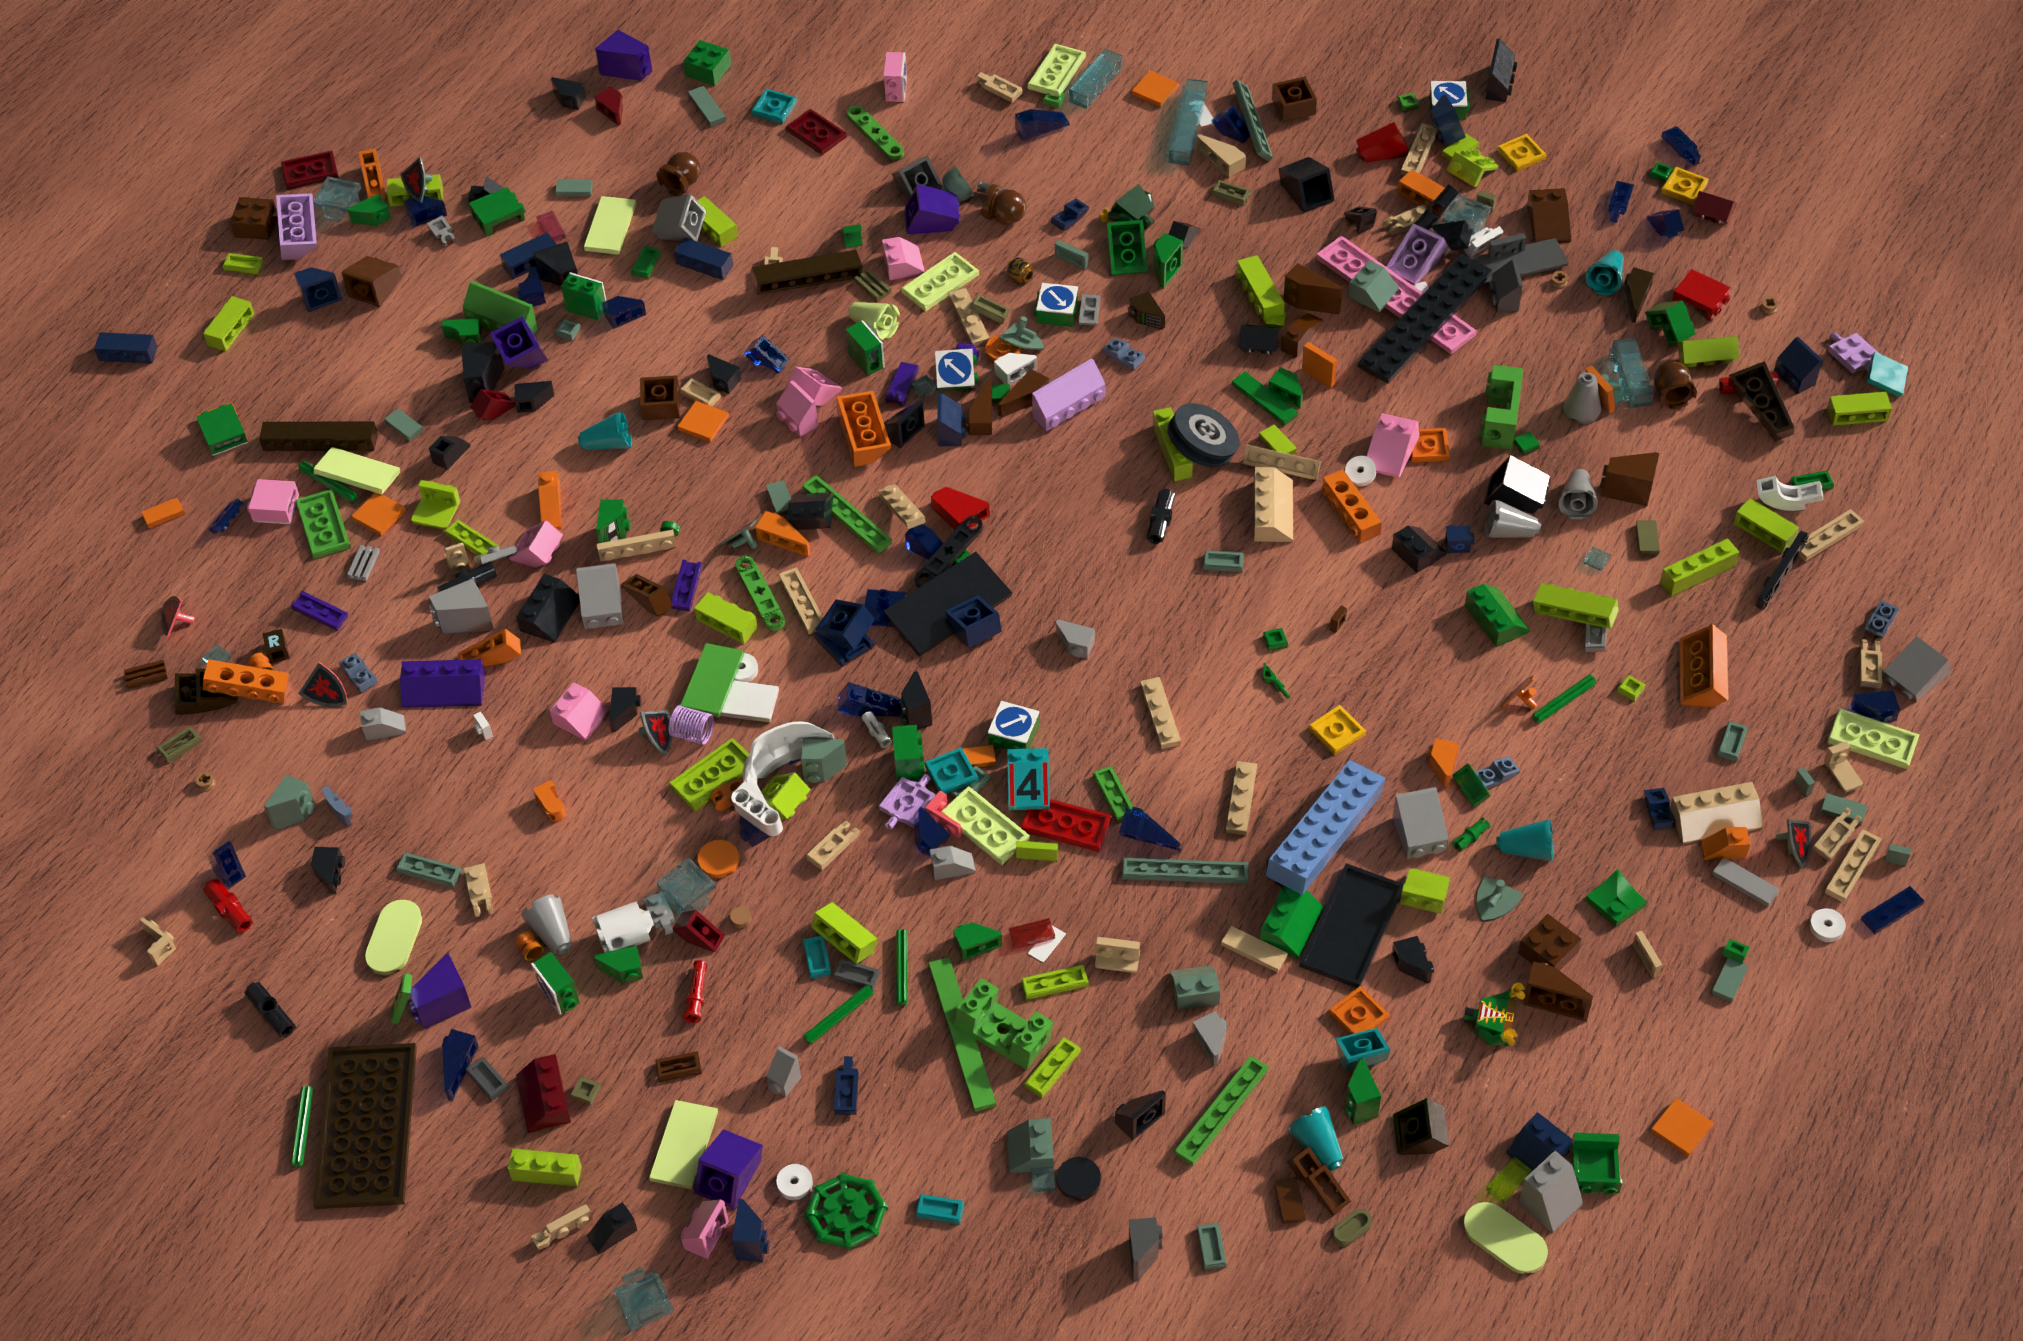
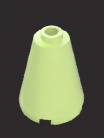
[848,302,900,340]

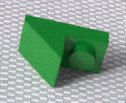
[841,224,863,248]

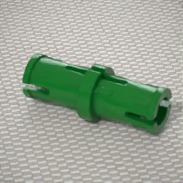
[1452,817,1491,852]

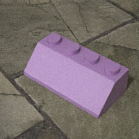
[276,193,317,261]
[1032,358,1105,431]

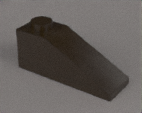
[1624,267,1654,323]

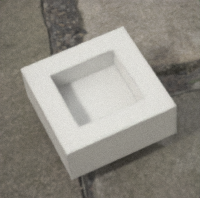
[473,711,493,740]

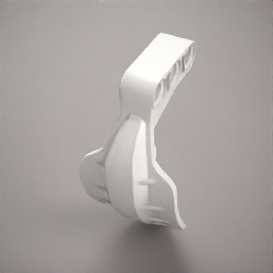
[731,722,834,836]

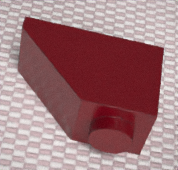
[594,87,623,126]
[470,389,516,420]
[672,909,725,952]

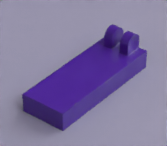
[885,362,919,406]
[671,559,702,611]
[291,591,348,631]

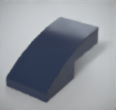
[1051,199,1089,231]
[1644,788,1676,830]

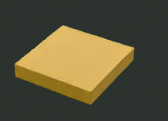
[1497,134,1547,172]
[1661,167,1709,205]
[1308,705,1366,755]

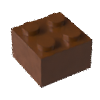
[1272,77,1317,122]
[230,197,278,240]
[640,375,680,420]
[1518,914,1582,971]

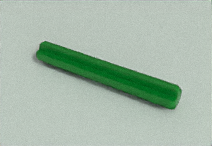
[298,461,358,503]
[1532,674,1596,723]
[896,929,908,1006]
[803,986,874,1044]
[290,1086,313,1167]

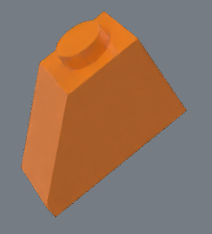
[1427,738,1460,788]
[1700,827,1750,860]

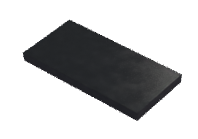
[883,551,1012,657]
[1299,863,1404,988]

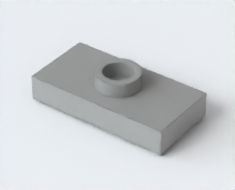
[473,546,517,564]

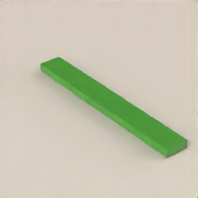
[929,957,996,1112]

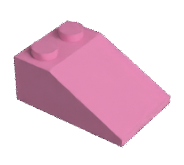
[1367,413,1420,478]

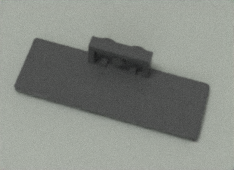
[1471,233,1568,286]

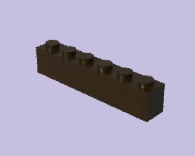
[751,250,862,295]
[259,421,378,451]

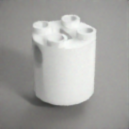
[592,901,654,953]

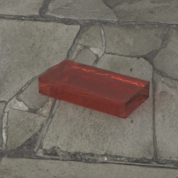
[1009,918,1055,949]

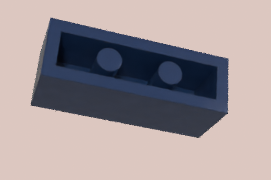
[500,232,557,280]
[674,237,733,280]
[94,332,158,363]

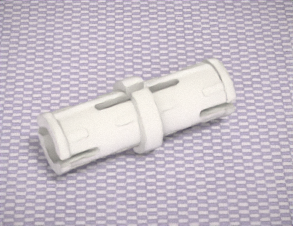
[862,711,892,748]

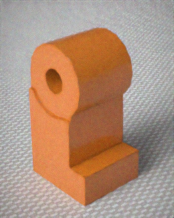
[710,777,743,811]
[533,780,566,822]

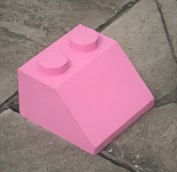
[882,237,925,280]
[786,367,842,406]
[776,380,818,437]
[509,520,563,568]
[550,682,609,741]
[680,1200,729,1259]

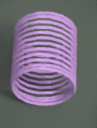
[668,705,714,745]

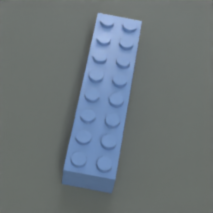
[1266,760,1386,895]

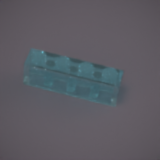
[1068,49,1123,109]
[1609,338,1654,408]

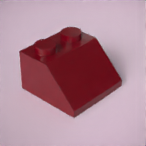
[1692,191,1737,225]

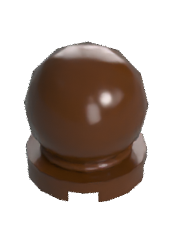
[656,152,701,196]
[981,184,1027,225]
[1653,361,1697,409]

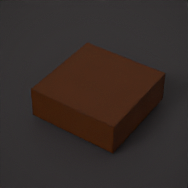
[1330,605,1347,633]

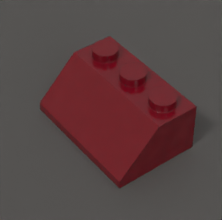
[516,1054,571,1133]

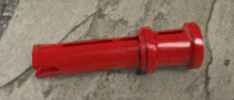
[682,960,707,1023]

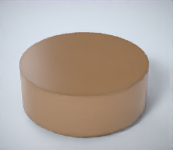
[730,906,752,928]

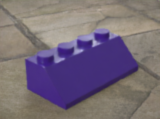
[400,659,485,708]

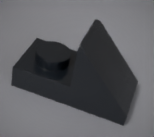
[468,177,503,203]
[1344,206,1377,233]

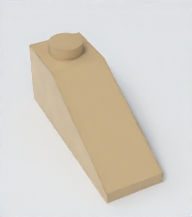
[1196,134,1246,178]

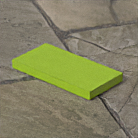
[669,738,749,812]

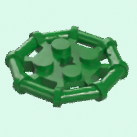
[803,1172,888,1251]

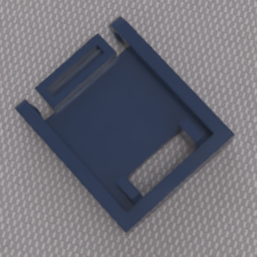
[814,631,874,667]

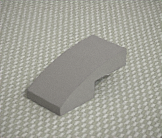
[1079,294,1100,325]

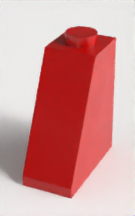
[1356,122,1409,163]
[931,486,990,530]

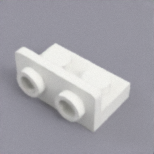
[1463,226,1504,258]

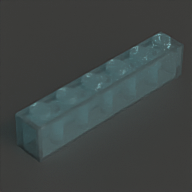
[1166,78,1208,166]

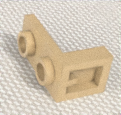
[444,543,470,575]
[1824,741,1863,793]
[139,917,176,966]

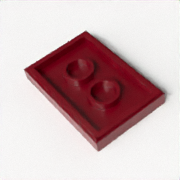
[786,109,847,155]
[281,151,339,190]

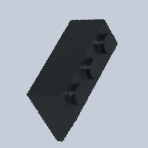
[1486,39,1518,102]
[516,574,580,643]

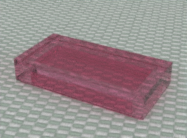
[536,211,566,241]

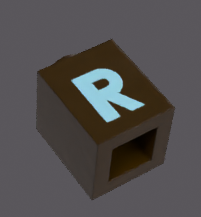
[262,629,290,663]

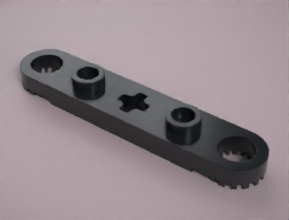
[914,516,983,588]
[1756,530,1809,610]

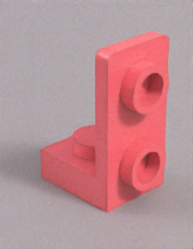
[925,791,962,838]

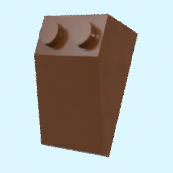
[1527,188,1571,243]
[1283,263,1343,315]
[1523,961,1593,1022]

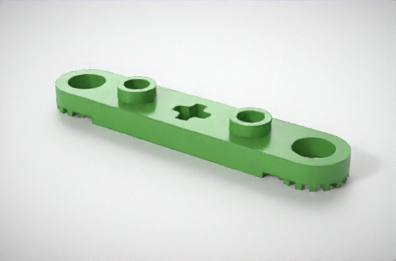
[847,105,904,161]
[735,555,785,631]

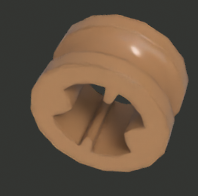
[1551,271,1568,288]
[1761,296,1779,315]
[195,771,216,792]

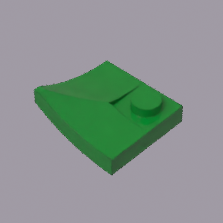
[1585,869,1647,927]

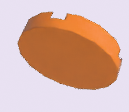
[985,335,1021,364]
[698,840,739,878]

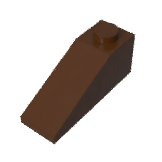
[1281,313,1323,357]
[998,369,1049,417]
[965,380,992,435]
[621,574,673,616]

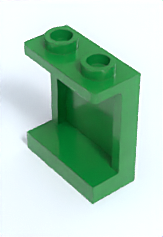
[469,187,526,237]
[1571,1132,1622,1195]

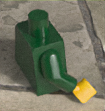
[1099,184,1155,229]

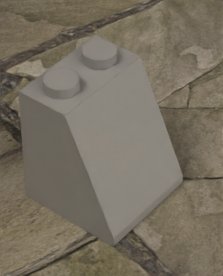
[652,194,706,241]
[576,563,624,629]
[428,579,494,634]
[1884,636,1951,701]
[1392,787,1449,859]
[1519,1151,1583,1233]

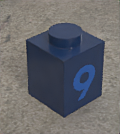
[1445,525,1475,553]

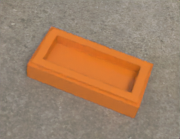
[141,497,185,529]
[963,745,996,768]

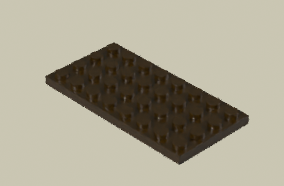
[313,1043,417,1209]

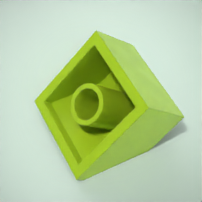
[761,772,811,820]

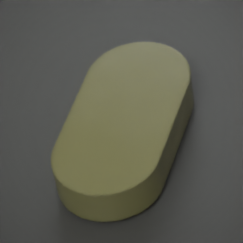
[1332,1209,1372,1247]

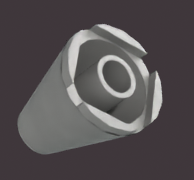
[1563,373,1601,424]
[1558,469,1598,520]
[1484,500,1541,538]
[521,894,572,955]

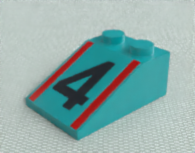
[1007,748,1050,810]

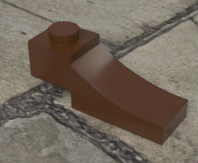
[1287,1147,1351,1216]

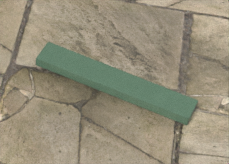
[1232,80,1273,162]
[1122,858,1249,884]

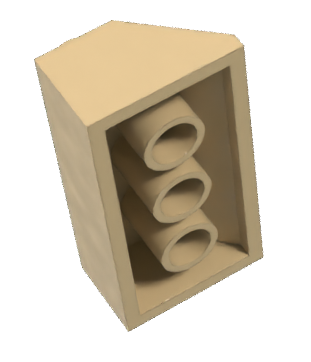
[1254,467,1293,542]
[1670,782,1763,844]

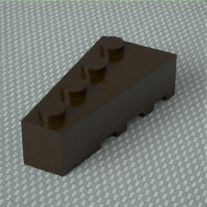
[1728,361,1795,441]

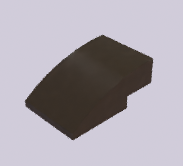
[174,669,238,715]

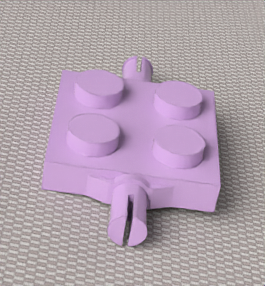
[1827,332,1880,374]
[879,774,936,830]

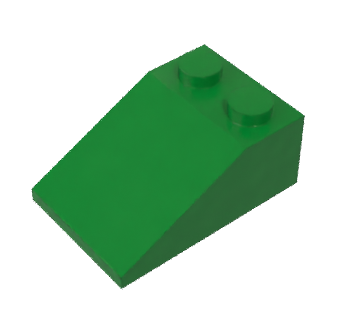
[1107,220,1148,276]

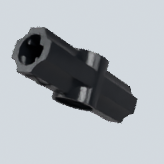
[1414,184,1460,231]
[1147,489,1175,544]
[437,562,497,592]
[244,982,296,1038]

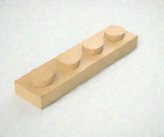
[1401,123,1438,176]
[949,288,990,347]
[1242,445,1321,480]
[878,484,926,529]
[1799,509,1864,562]
[597,530,676,562]
[779,567,823,634]
[1140,677,1181,749]
[1226,761,1257,836]
[1825,829,1882,903]

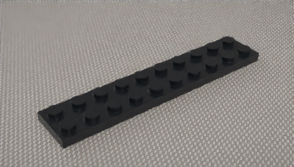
[1358,254,1492,384]

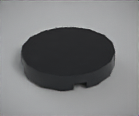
[1057,1157,1101,1201]

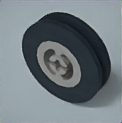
[1168,403,1240,468]

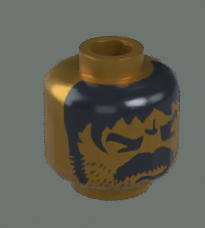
[1007,257,1034,284]

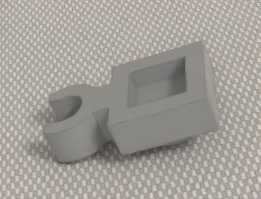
[427,215,456,247]

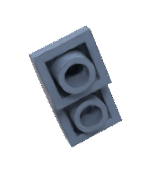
[1103,338,1146,370]
[1864,600,1899,638]
[339,653,378,692]
[1475,756,1520,790]
[322,786,353,827]

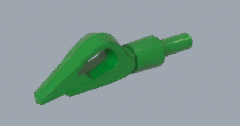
[1262,663,1290,699]

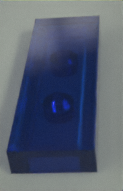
[1860,886,1925,934]

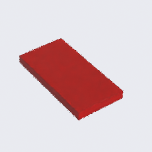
[1020,799,1112,852]

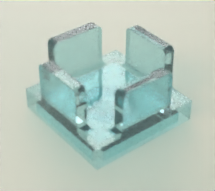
[313,177,361,220]
[1442,195,1491,234]
[656,857,716,914]
[613,1268,674,1331]

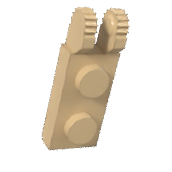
[1383,204,1427,235]
[1860,639,1882,689]
[1812,807,1862,861]
[806,821,860,871]
[464,863,493,917]

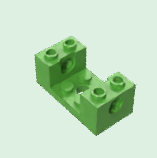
[1479,365,1523,450]
[955,978,1054,1070]

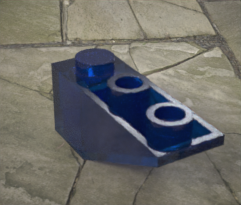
[1015,109,1070,140]
[837,682,902,717]

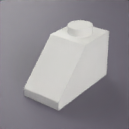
[994,353,1037,385]

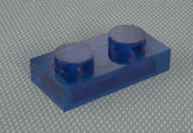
[208,498,243,534]

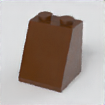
[341,256,402,307]
[1600,452,1660,506]

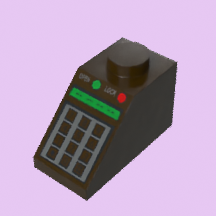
[1128,292,1165,329]

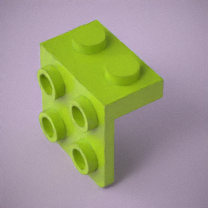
[1447,148,1498,187]
[411,480,460,530]
[1400,868,1450,914]

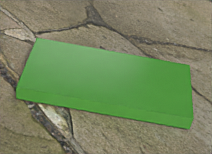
[295,489,351,559]
[680,643,744,717]

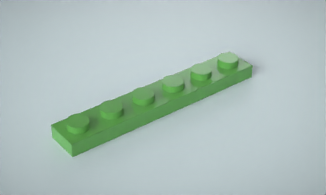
[802,475,892,554]
[1175,1056,1269,1167]

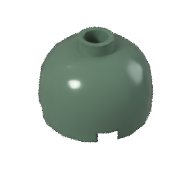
[942,166,974,202]

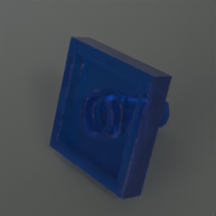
[865,589,906,627]

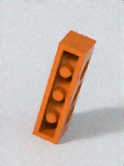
[1321,469,1382,542]
[203,659,289,704]

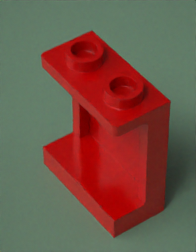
[1672,269,1731,321]

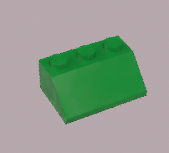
[1465,583,1530,647]
[1260,886,1324,959]

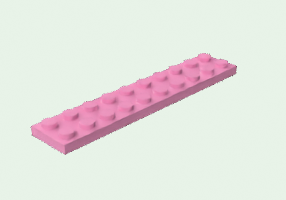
[1316,236,1477,355]

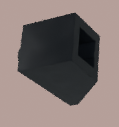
[514,381,554,413]
[429,436,471,470]
[311,847,345,894]
[1392,936,1434,983]

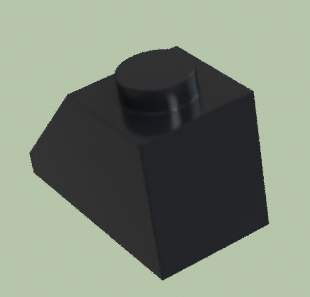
[551,77,586,110]
[1432,220,1472,251]
[1168,221,1200,248]
[707,354,741,394]
[609,687,642,732]
[587,1202,638,1254]

